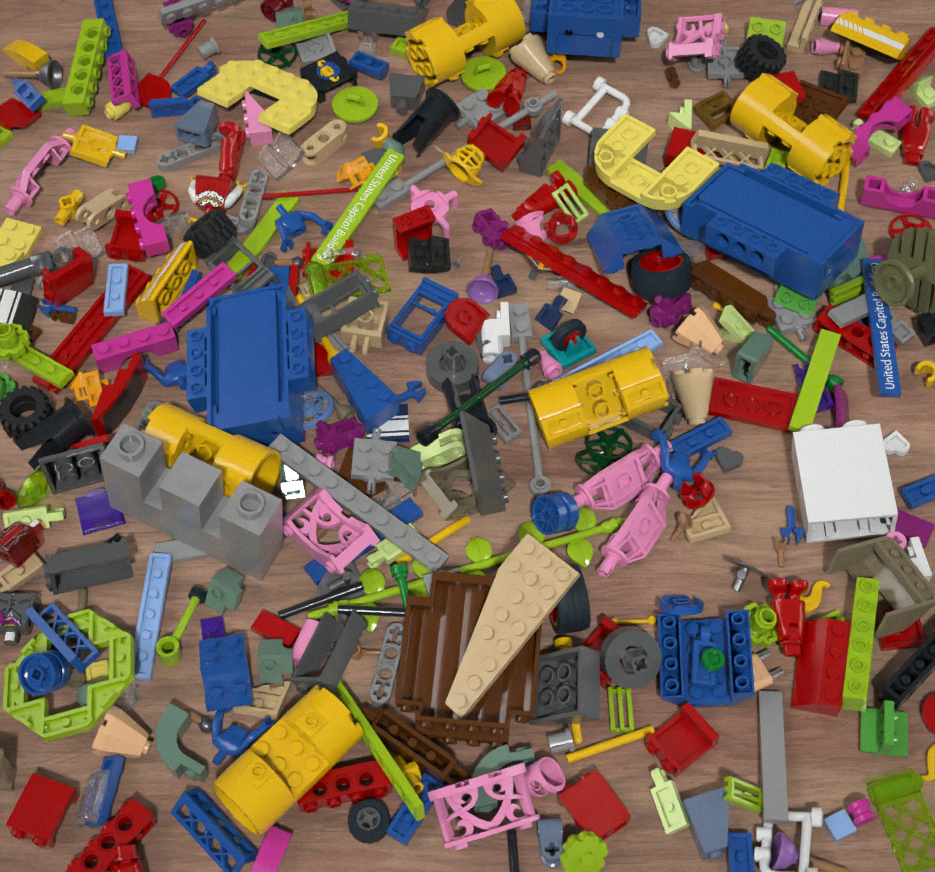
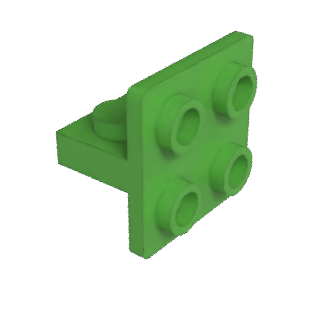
[860,700,908,758]

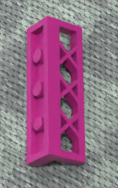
[107,49,141,109]
[161,262,237,330]

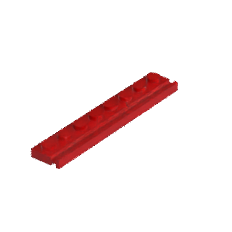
[856,27,935,120]
[500,225,648,319]
[31,264,152,395]

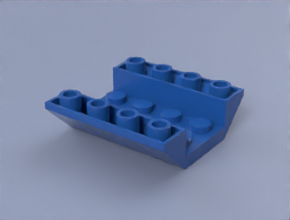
[586,203,683,274]
[658,610,755,708]

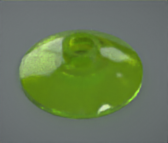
[16,471,48,509]

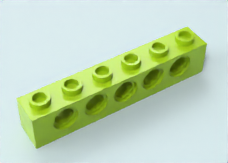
[62,18,111,116]
[842,577,880,712]

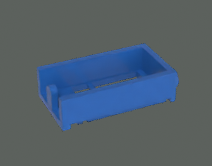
[386,277,459,356]

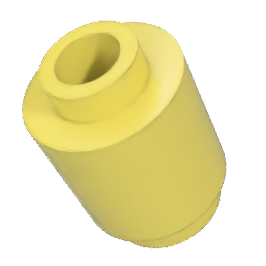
[104,95,132,121]

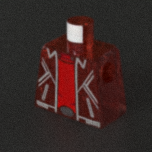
[0,519,44,568]

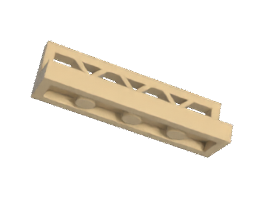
[786,0,824,54]
[690,129,769,172]

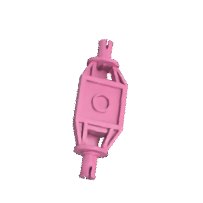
[3,128,76,216]
[573,440,673,510]
[596,473,674,579]

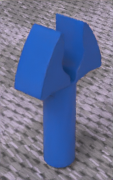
[39,298,77,318]
[398,381,426,403]
[779,506,805,545]

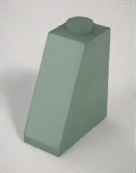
[732,331,774,384]

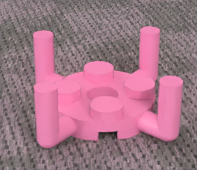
[410,185,458,240]

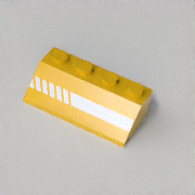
[830,10,912,60]
[135,240,199,323]

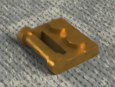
[693,90,735,131]

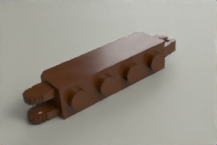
[691,260,776,328]
[361,706,472,787]

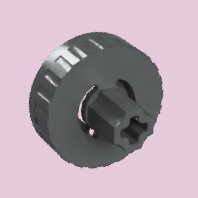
[426,341,479,393]
[600,626,662,689]

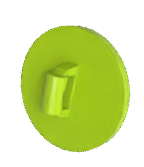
[461,56,506,92]
[332,86,378,123]

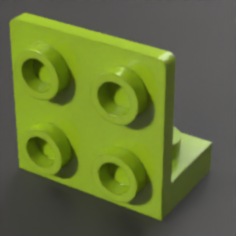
[746,17,786,47]

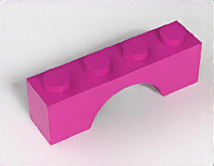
[850,96,912,168]
[860,175,935,219]
[126,178,170,257]
[91,322,179,374]

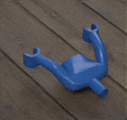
[274,204,334,252]
[144,340,187,390]
[651,427,717,490]
[212,707,278,766]

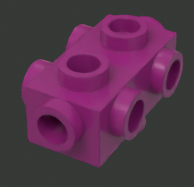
[163,0,194,37]
[472,208,509,250]
[649,292,692,328]
[313,417,365,455]

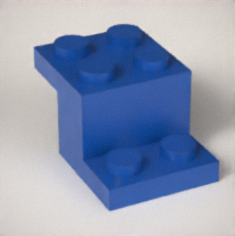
[199,633,253,712]

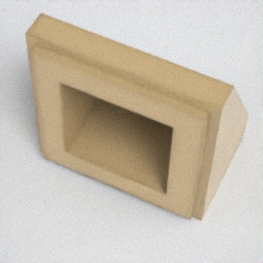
[560,287,583,314]

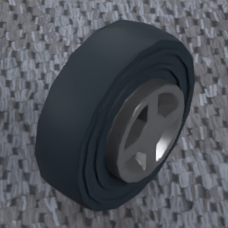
[347,800,391,844]

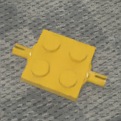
[62,124,127,168]

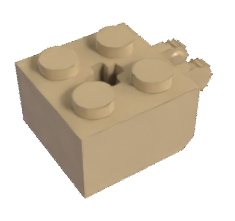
[341,296,390,355]

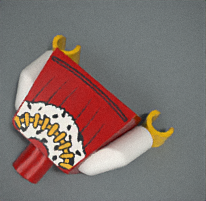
[188,175,248,215]

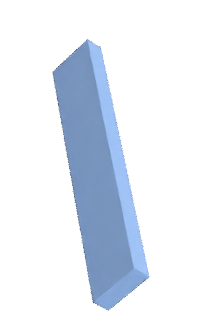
[550,329,663,382]
[133,553,173,681]

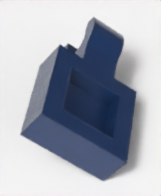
[490,264,517,299]
[535,294,568,331]

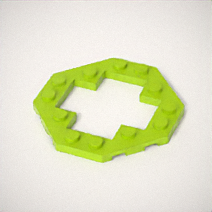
[2,609,134,742]

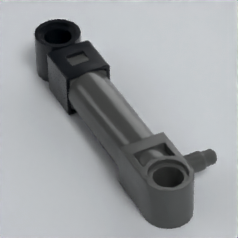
[0,247,73,286]

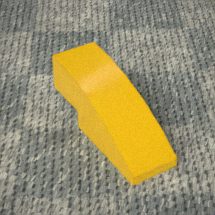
[2,40,49,71]

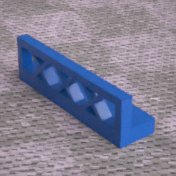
[24,602,101,673]
[170,787,258,872]

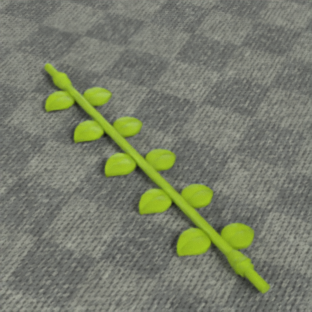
[307,507,628,633]

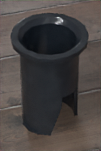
[392,87,461,158]
[441,373,498,443]
[13,397,96,473]

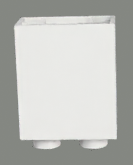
[791,420,898,543]

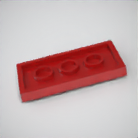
[708,377,797,433]

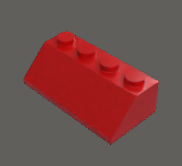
[791,618,851,717]

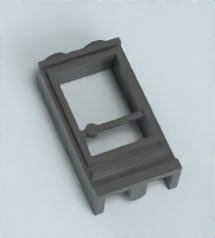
[204,235,281,293]
[295,270,380,343]
[620,398,683,445]
[42,537,133,595]
[290,612,369,695]

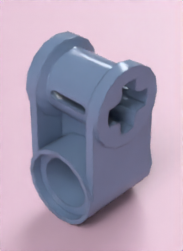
[482,351,517,391]
[537,818,563,868]

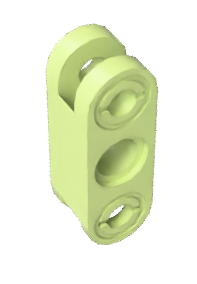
[410,428,467,473]

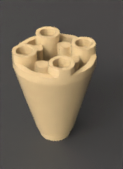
[509,33,557,85]
[672,368,714,425]

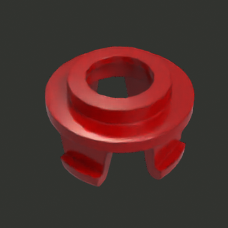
[545,210,578,245]
[677,473,715,509]

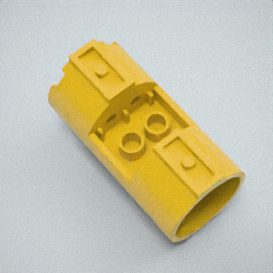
[404,0,526,87]
[730,73,858,186]
[527,346,669,450]
[141,403,282,498]
[210,685,364,838]

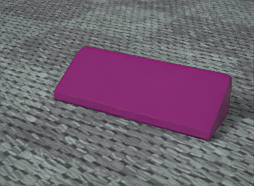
[831,384,850,428]
[895,509,935,549]

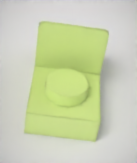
[907,76,935,108]
[668,99,692,130]
[719,305,755,345]

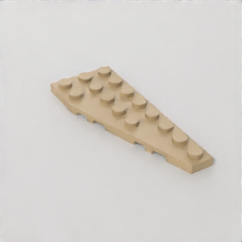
[445,533,581,719]

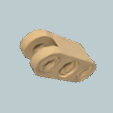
[301,119,348,167]
[75,187,129,230]

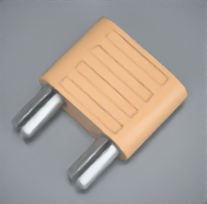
[752,649,784,692]

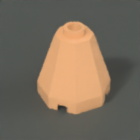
[672,305,725,356]
[91,705,152,758]

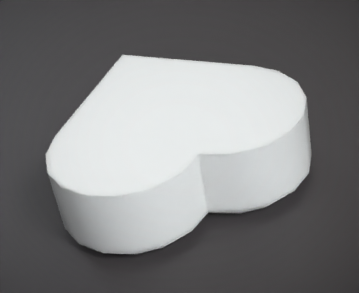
[646,27,669,48]
[883,430,910,456]

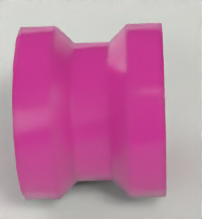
[847,798,877,827]

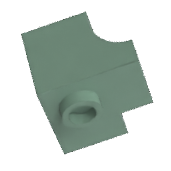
[275,6,304,28]
[388,446,423,489]
[204,567,244,614]
[257,639,294,683]

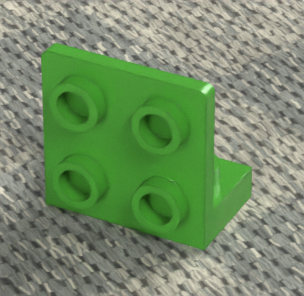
[774,284,824,316]

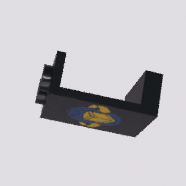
[300,51,358,104]

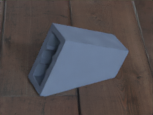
[173,100,219,148]
[682,787,729,861]

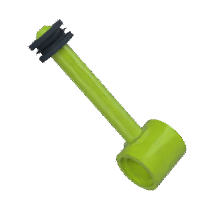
[156,586,207,667]

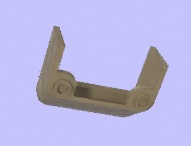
[827,536,935,639]

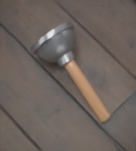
[2,60,62,89]

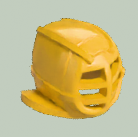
[443,144,485,187]

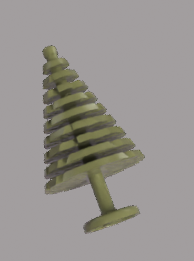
[873,228,935,314]

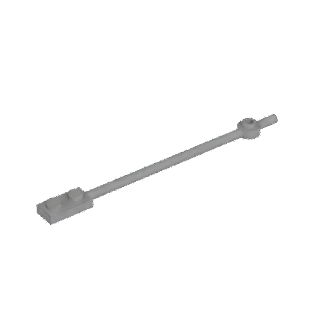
[373,90,558,213]
[508,303,551,498]

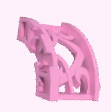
[666,13,725,62]
[283,488,380,575]
[427,763,540,851]

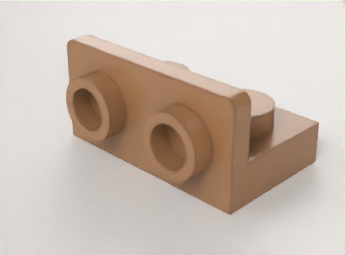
[836,38,867,80]

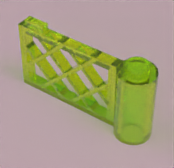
[304,253,391,300]
[867,770,935,872]

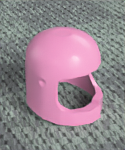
[515,211,547,242]
[523,757,566,798]

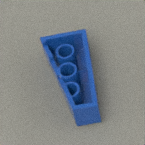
[330,348,400,435]

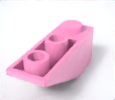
[242,92,274,146]

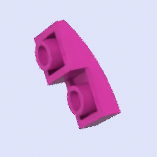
[251,826,293,872]

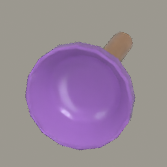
[467,248,498,304]
[769,832,849,872]

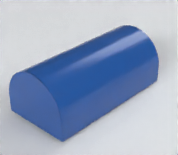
[348,50,389,80]

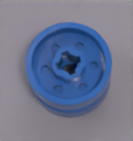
[532,492,579,535]
[18,650,70,696]

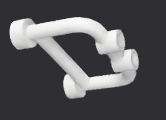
[562,76,630,135]
[754,807,823,872]

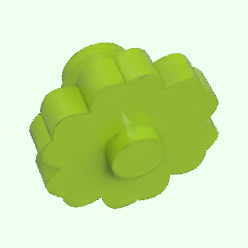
[0,323,31,361]
[742,603,778,648]
[559,831,608,872]

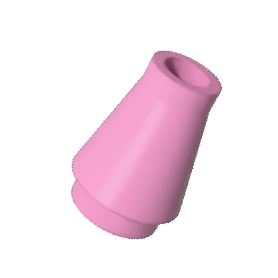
[811,37,840,56]
[539,351,563,380]

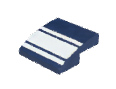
[367,404,409,442]

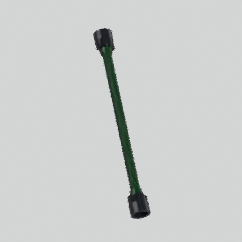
[416,348,541,447]

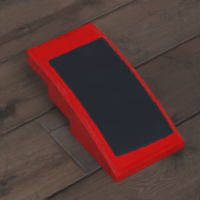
[91,353,148,437]

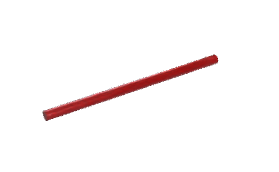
[159,19,206,78]
[263,187,358,199]

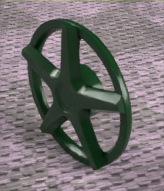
[257,43,298,69]
[586,427,633,460]
[577,448,619,476]

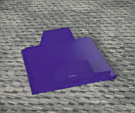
[75,487,126,535]

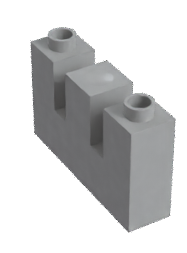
[99,423,283,581]

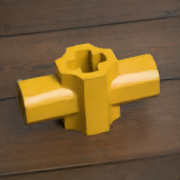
[54,189,84,226]
[393,755,424,794]

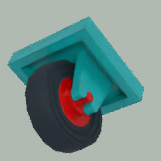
[540,319,597,371]

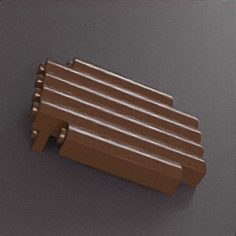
[395,571,542,749]

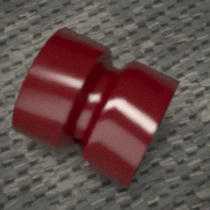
[260,0,293,22]

